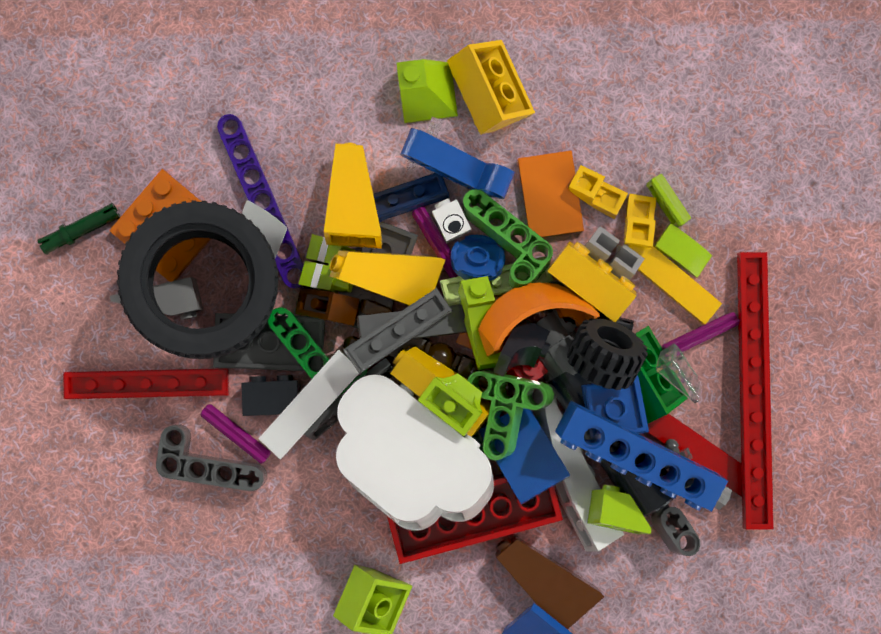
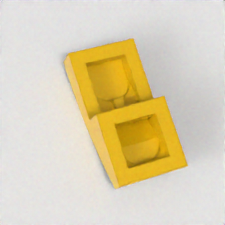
[568,165,628,219]
[624,194,656,248]

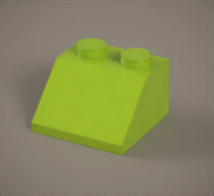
[333,565,412,634]

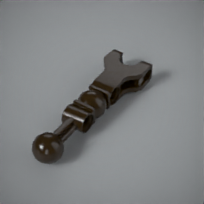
[342,299,515,397]

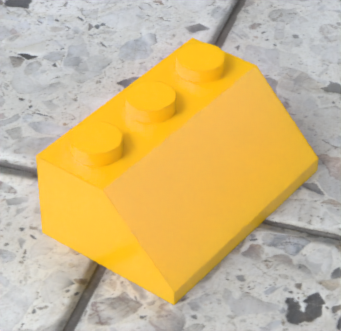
[447,40,535,135]
[548,241,637,322]

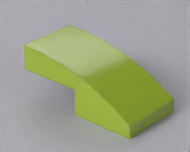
[654,223,712,278]

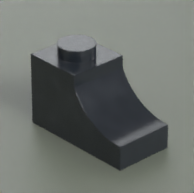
[493,319,551,377]

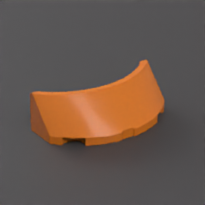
[478,282,600,357]

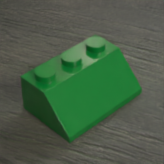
[635,326,690,424]

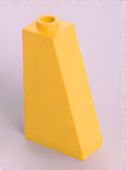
[324,143,382,249]
[329,250,445,306]
[390,347,491,437]

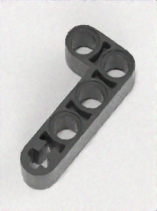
[156,424,267,491]

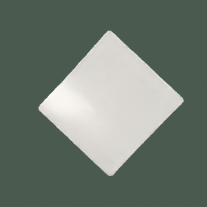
[242,200,287,258]

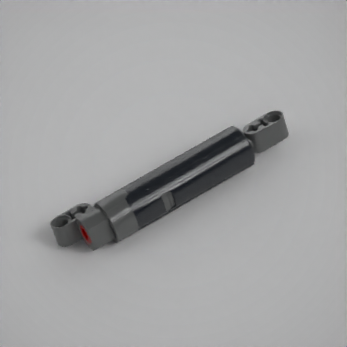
[534,281,700,556]

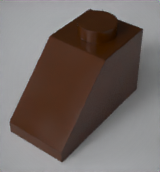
[295,287,360,326]

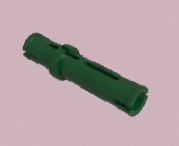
[37,203,121,255]

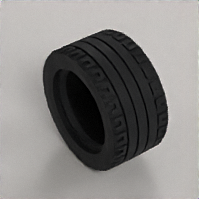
[117,200,278,359]

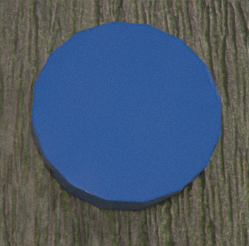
[450,235,506,281]

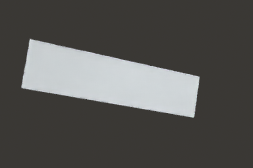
[258,350,359,460]

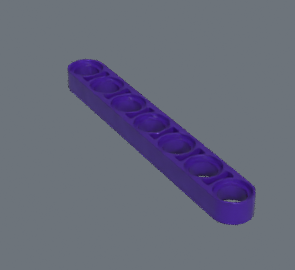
[217,114,304,289]

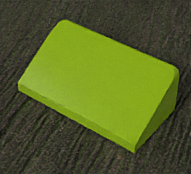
[646,174,691,228]

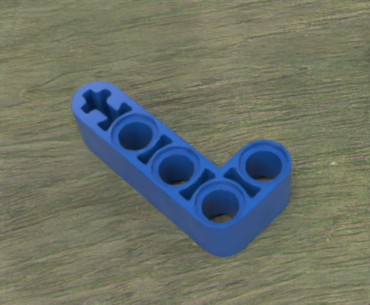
[400,128,515,199]

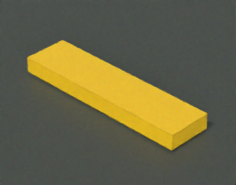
[628,245,722,325]

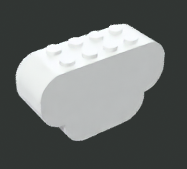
[336,375,494,531]

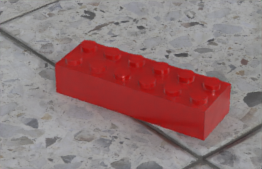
[387,474,563,564]

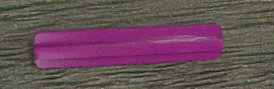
[412,207,458,278]
[662,312,739,358]
[200,404,271,464]

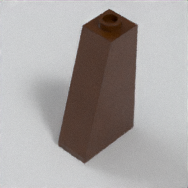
[495,535,604,629]

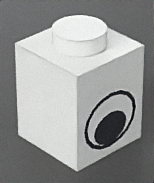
[432,199,471,243]

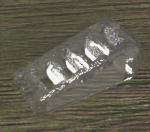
[656,344,703,403]

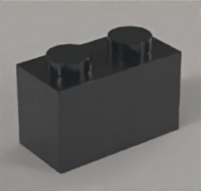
[241,375,301,416]

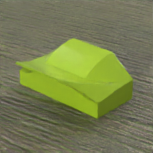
[418,373,483,436]

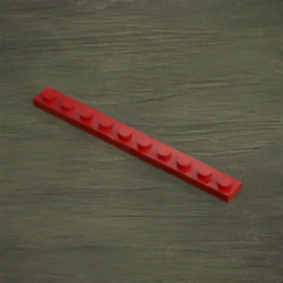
[737,252,774,530]

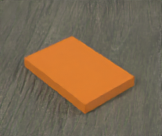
[517,150,584,238]

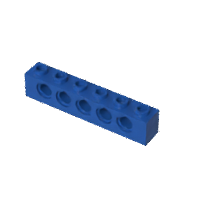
[555,401,728,512]

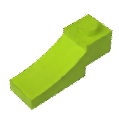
[458,276,501,370]

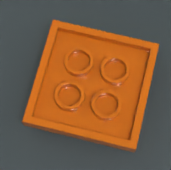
[109,169,211,282]

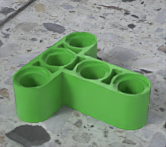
[467,371,554,460]

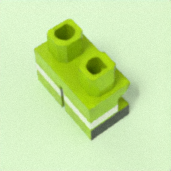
[299,234,355,293]

